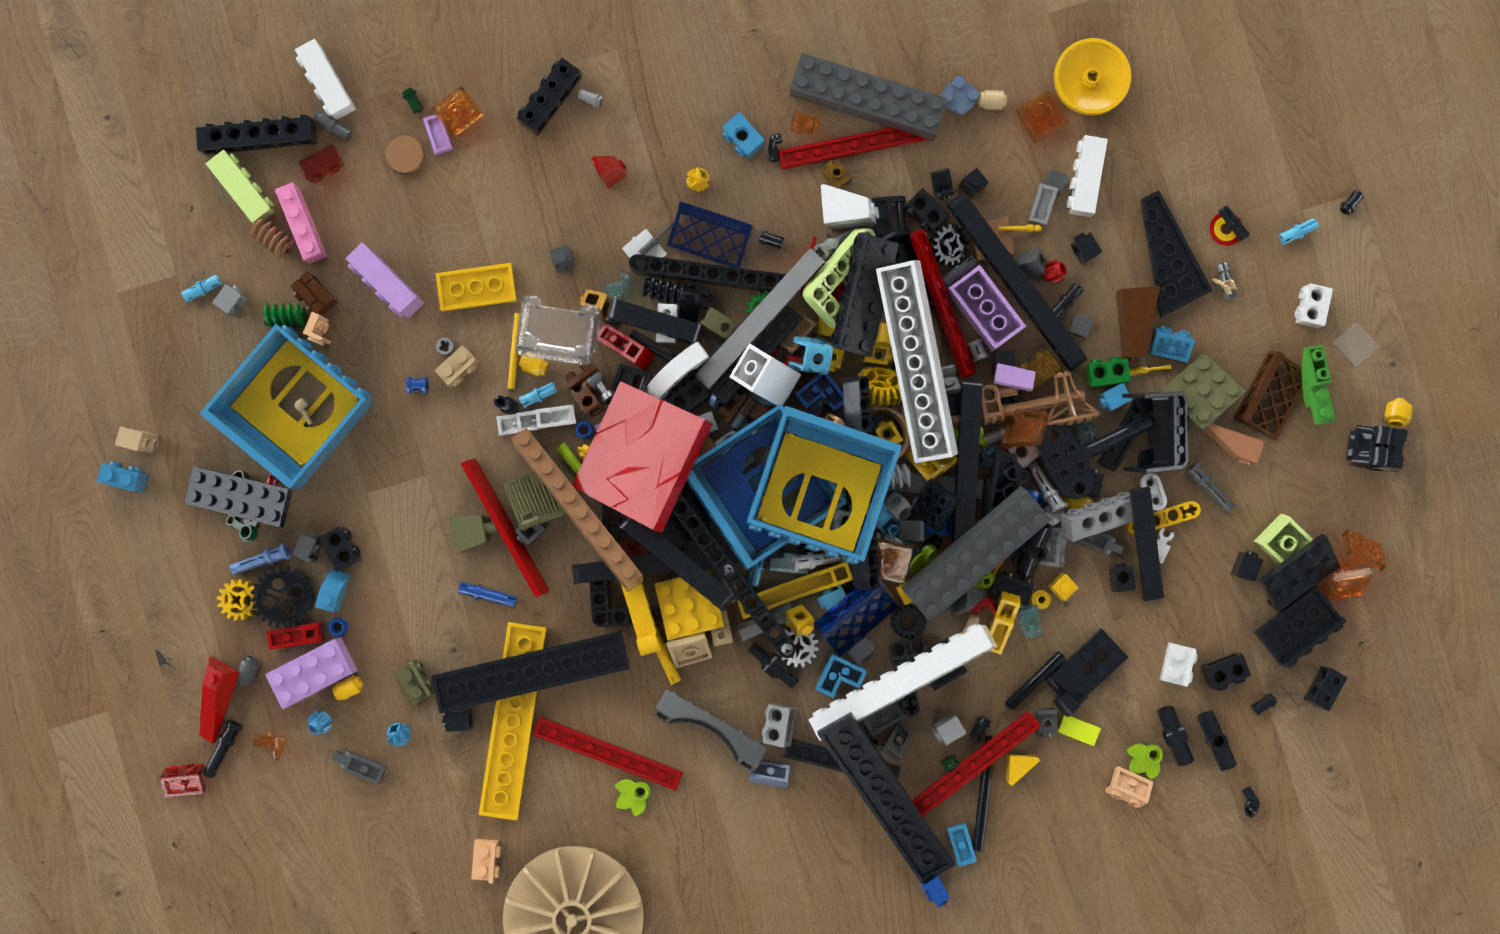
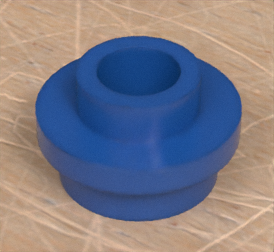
[575,420,594,440]
[328,617,348,637]

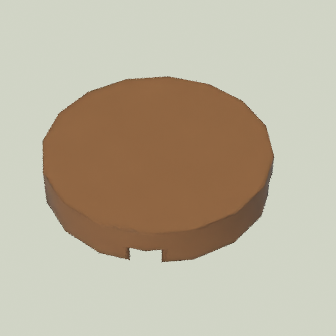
[385,135,424,174]

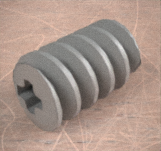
[875,464,911,489]

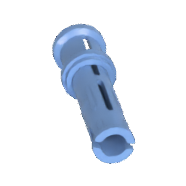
[230,543,291,576]

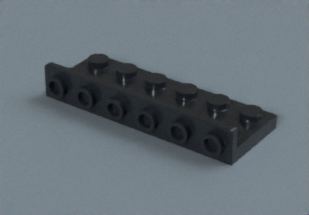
[830,232,899,357]

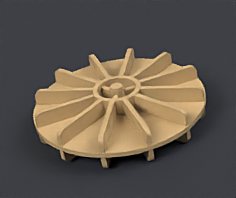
[503,846,644,934]

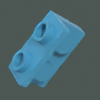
[1149,326,1195,363]

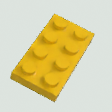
[435,263,517,312]

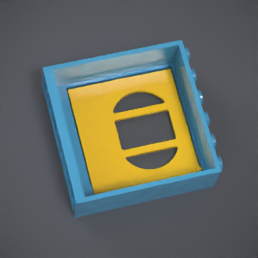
[199,324,375,489]
[745,406,902,565]

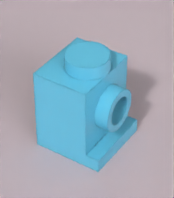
[817,584,848,611]

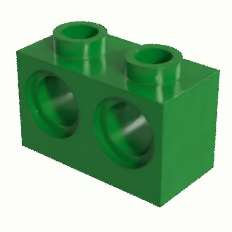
[1085,356,1131,389]

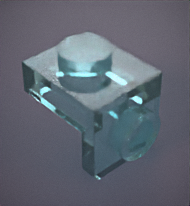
[603,269,631,297]
[1018,605,1043,637]

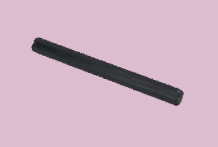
[973,735,994,852]

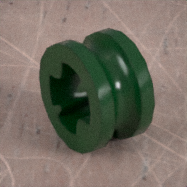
[940,754,960,772]

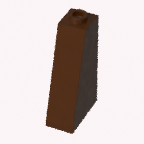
[1116,286,1160,363]

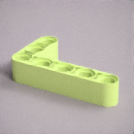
[802,228,875,329]

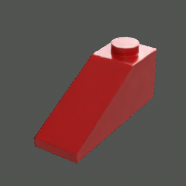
[591,156,627,188]
[596,323,655,371]

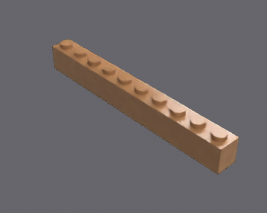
[511,427,644,592]

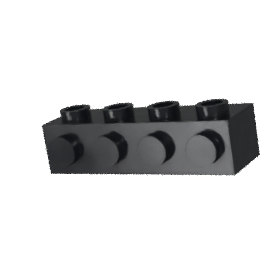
[517,58,583,136]

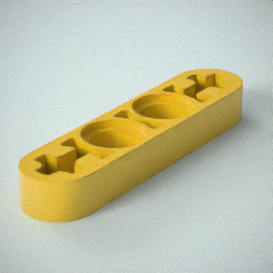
[1126,501,1201,535]

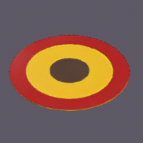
[1209,214,1242,246]

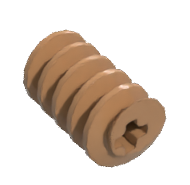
[251,217,296,258]

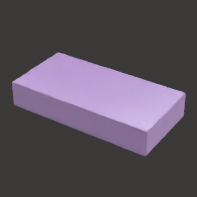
[423,112,454,155]
[993,363,1036,392]

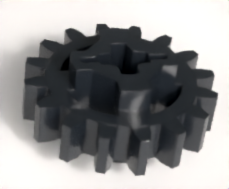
[930,224,969,266]

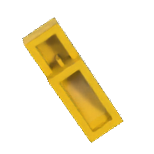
[988,591,1021,655]

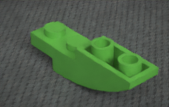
[1302,345,1336,425]

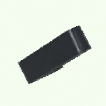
[889,637,927,717]

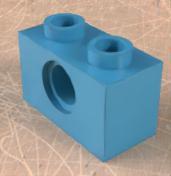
[722,112,765,160]

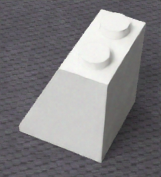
[821,184,879,230]
[730,343,801,406]

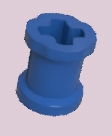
[406,377,429,394]

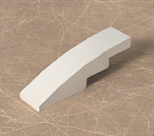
[496,405,576,436]

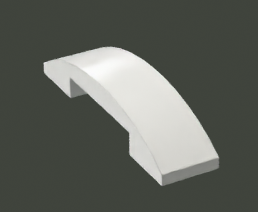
[645,342,709,400]

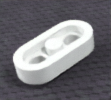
[1140,473,1167,511]

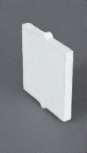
[622,229,667,269]

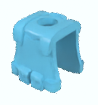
[789,336,833,375]

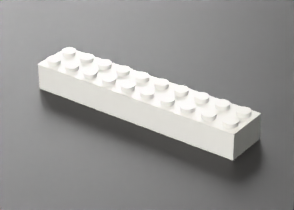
[876,260,958,463]
[808,623,997,741]

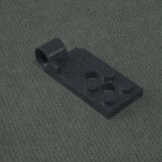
[1045,628,1129,717]

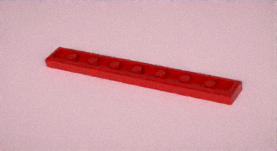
[778,127,929,170]
[909,229,976,379]
[461,458,550,598]
[912,710,1041,817]
[533,716,683,791]

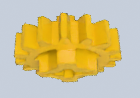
[217,579,258,621]

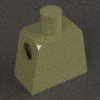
[699,307,737,341]
[450,515,498,553]

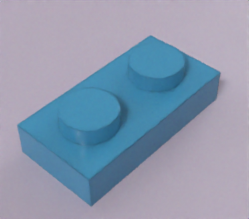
[947,822,977,867]

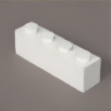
[295,38,356,120]
[1066,135,1108,218]

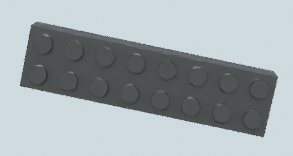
[790,53,948,141]
[901,486,1051,622]

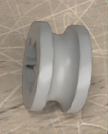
[436,338,455,356]

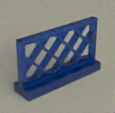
[667,201,753,268]
[814,582,898,656]

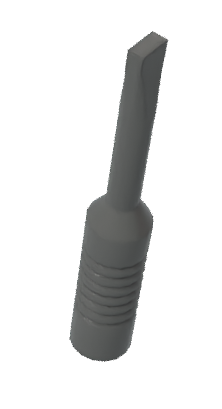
[638,222,675,255]

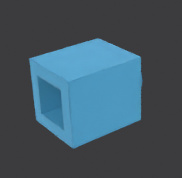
[1098,383,1132,412]

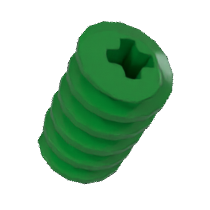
[263,303,307,328]

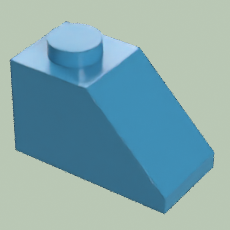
[315,569,350,612]

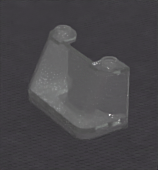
[516,295,600,365]

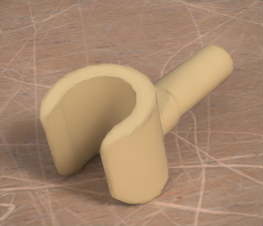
[1211,278,1237,295]
[295,398,312,425]
[962,614,979,634]

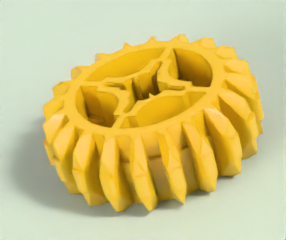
[858,366,902,407]

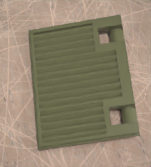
[502,461,584,531]

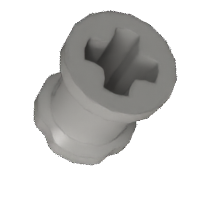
[967,338,989,362]

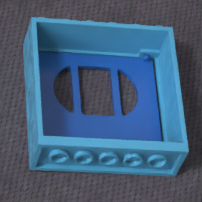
[686,404,847,570]

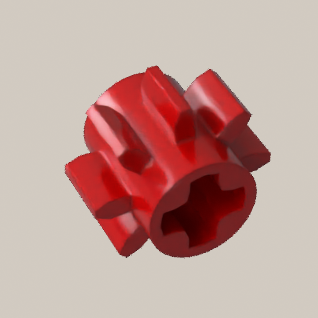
[1043,260,1067,284]

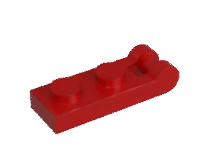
[266,622,324,650]

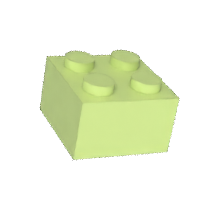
[1254,514,1313,565]

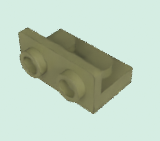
[395,660,435,705]

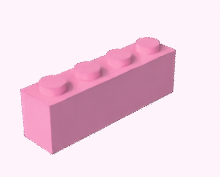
[275,182,328,264]

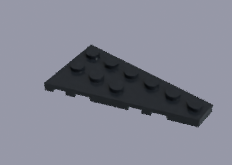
[1140,190,1213,318]

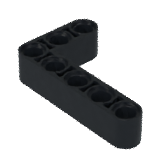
[603,299,703,344]
[590,580,663,627]

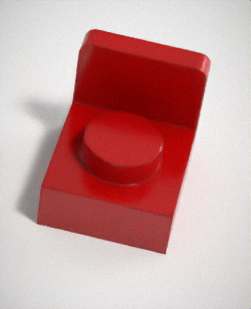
[967,596,996,615]

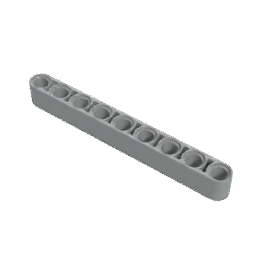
[695,249,825,390]

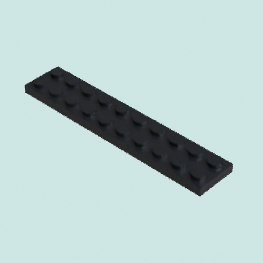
[431,630,630,714]
[817,712,955,883]

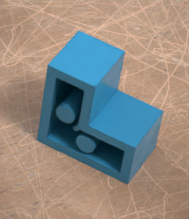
[815,652,867,698]

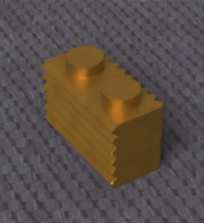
[1018,350,1062,392]

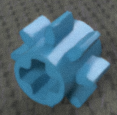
[307,711,332,736]
[386,722,411,747]

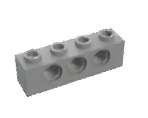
[1060,492,1133,542]

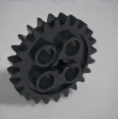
[250,566,316,628]

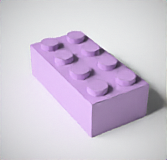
[345,242,425,319]
[947,265,1026,352]
[265,637,358,709]

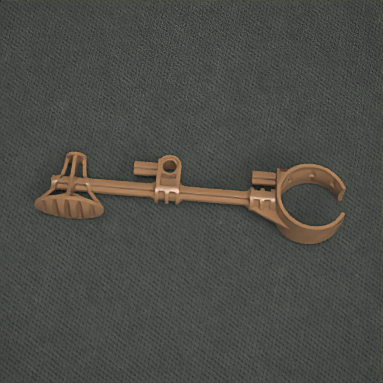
[870,371,1100,466]

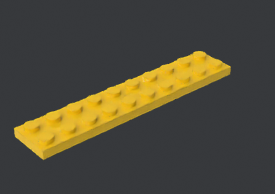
[479,622,547,821]

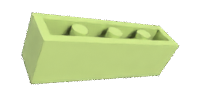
[205,150,276,224]

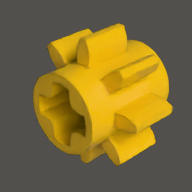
[686,167,710,192]

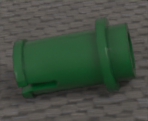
[402,88,424,114]

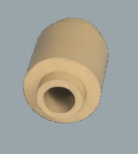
[979,90,1007,110]

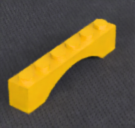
[737,561,853,619]

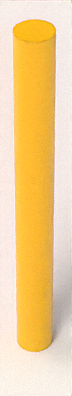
[507,313,522,389]

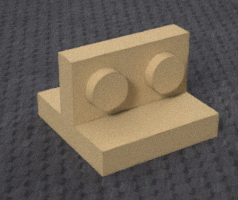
[666,632,713,668]

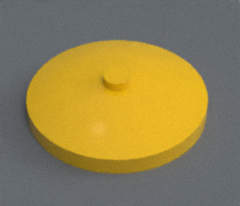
[1053,38,1131,116]

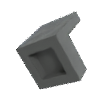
[1017,247,1048,278]

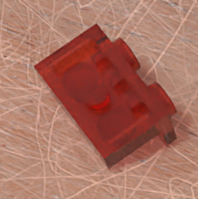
[299,144,345,183]
[159,763,206,798]

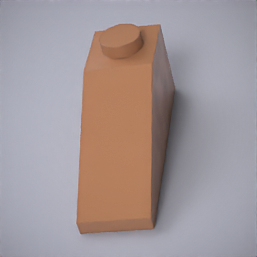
[1205,424,1265,466]

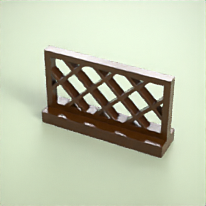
[1234,351,1303,440]

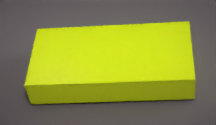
[1057,714,1101,746]

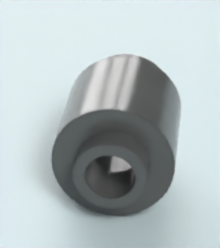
[236,656,261,686]

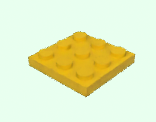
[654,569,725,641]

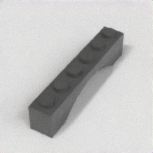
[652,689,767,773]

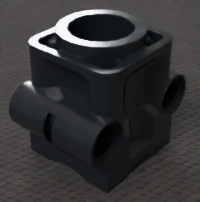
[1346,425,1408,473]

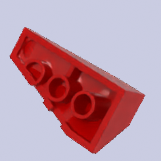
[199,656,239,744]

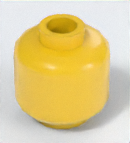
[1384,398,1413,428]

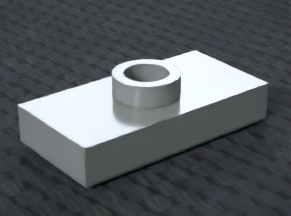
[1028,183,1059,226]

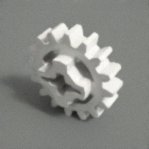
[778,629,819,668]

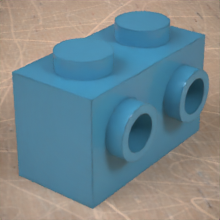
[97,461,149,492]

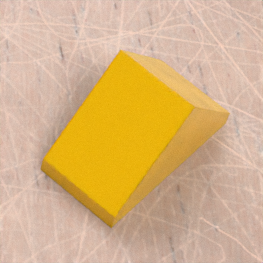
[1006,753,1040,786]

